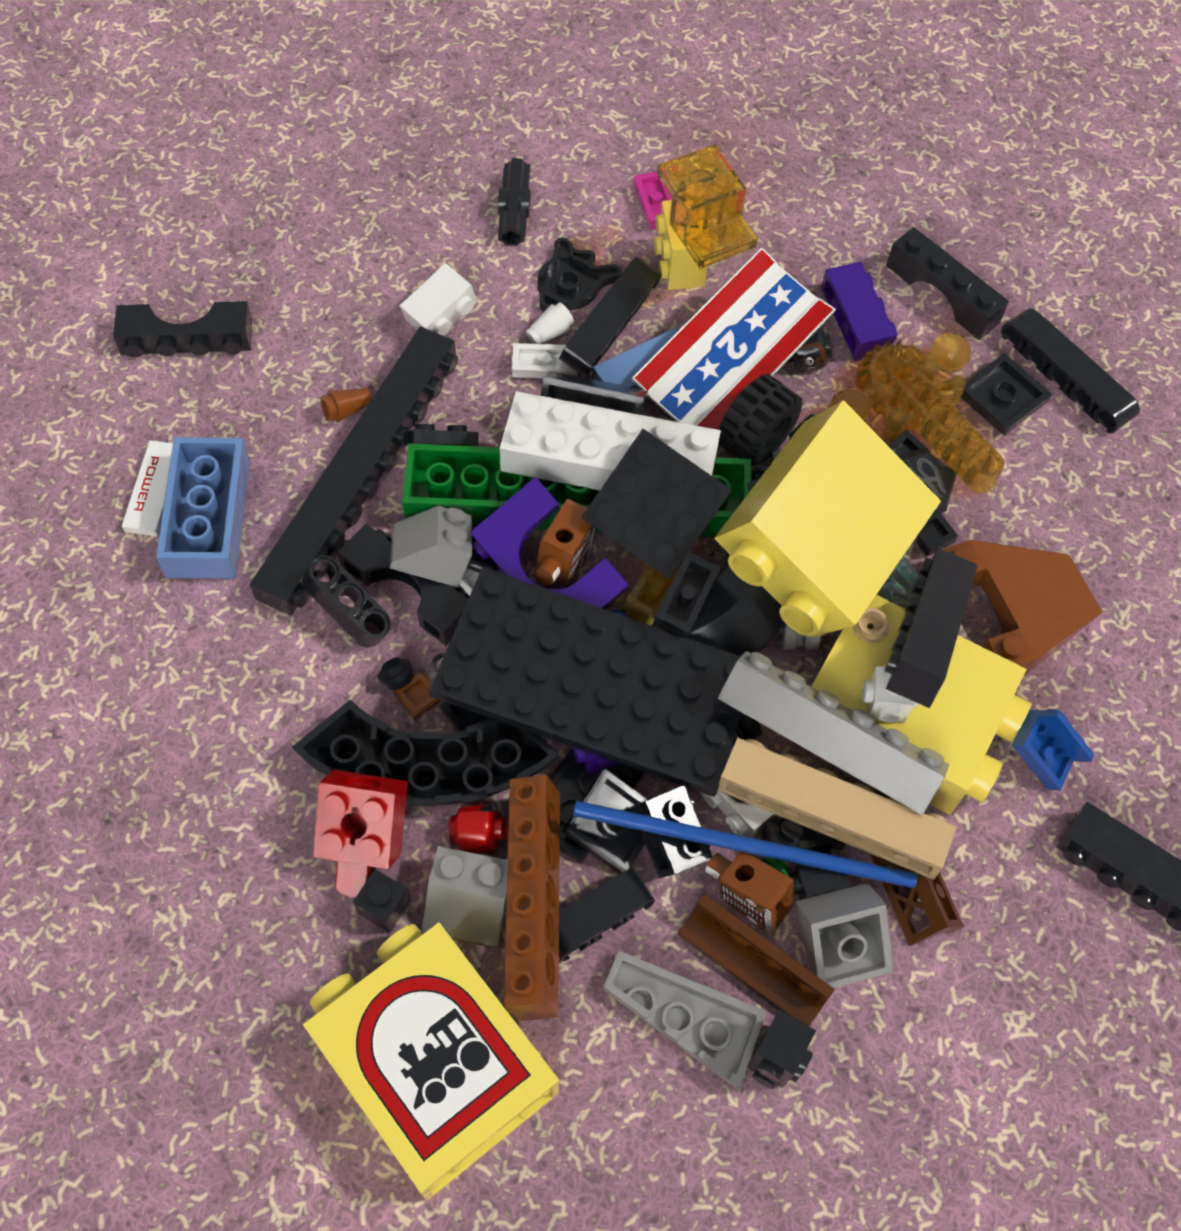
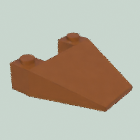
[943,540,1102,676]

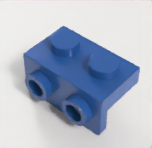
[1012,709,1094,791]

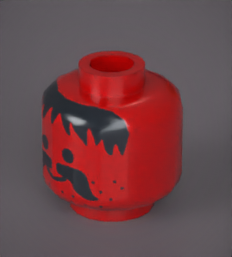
[449,804,507,854]

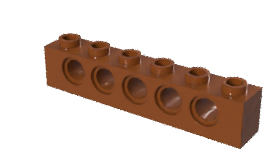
[504,775,560,1021]

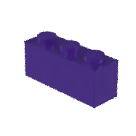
[821,261,897,361]

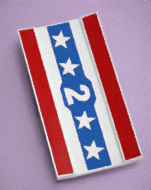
[631,247,836,430]

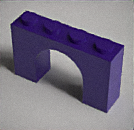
[470,477,629,609]

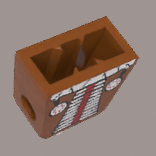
[534,499,596,586]
[705,852,794,937]

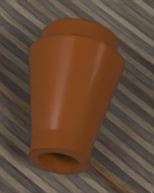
[320,387,372,423]

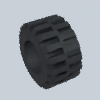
[719,374,803,467]

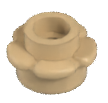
[852,608,889,644]

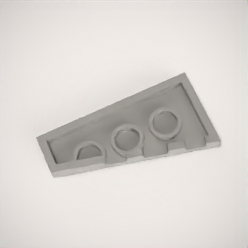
[603,950,767,1090]

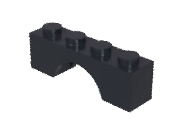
[886,227,1009,340]
[113,301,253,357]
[337,524,470,646]

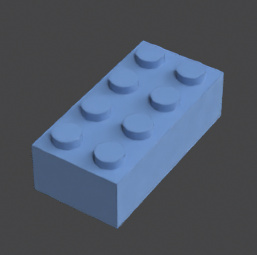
[156,437,250,579]

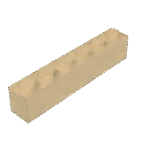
[718,737,957,880]

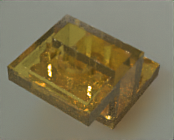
[657,144,758,269]

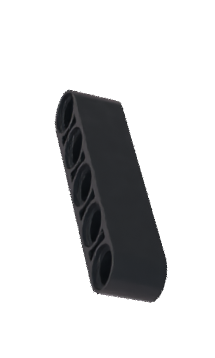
[559,256,662,378]
[1001,308,1140,433]

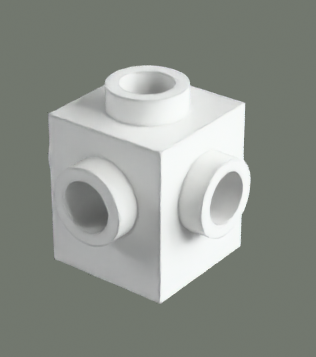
[862,665,919,723]

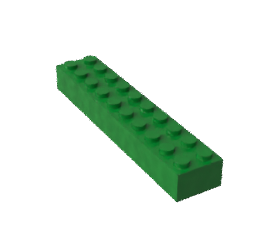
[402,443,751,537]

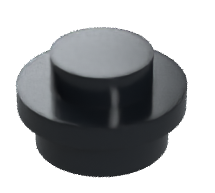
[378,657,414,690]

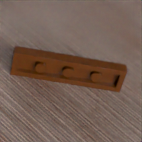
[870,790,964,946]
[678,893,835,1026]

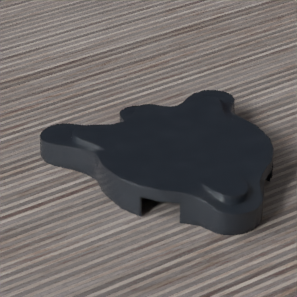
[538,237,622,312]

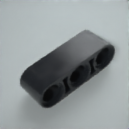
[302,555,392,648]
[559,868,656,962]

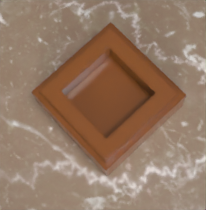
[393,671,442,721]

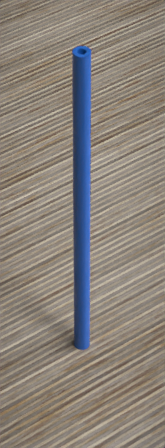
[573,801,917,888]

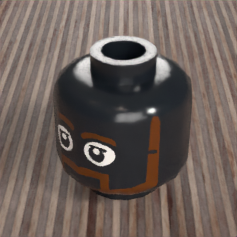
[787,328,833,371]

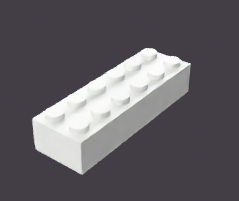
[499,391,721,490]

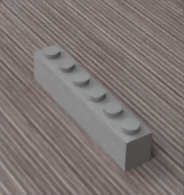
[717,651,950,815]

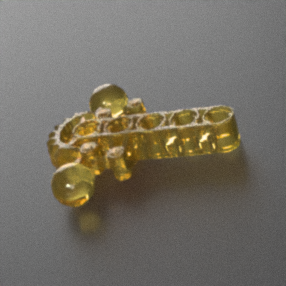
[827,332,1004,493]

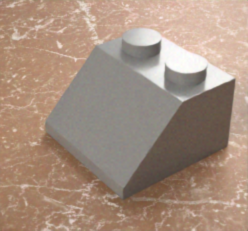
[390,505,472,587]
[422,846,508,948]
[795,883,893,988]

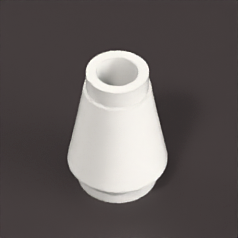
[526,302,575,344]

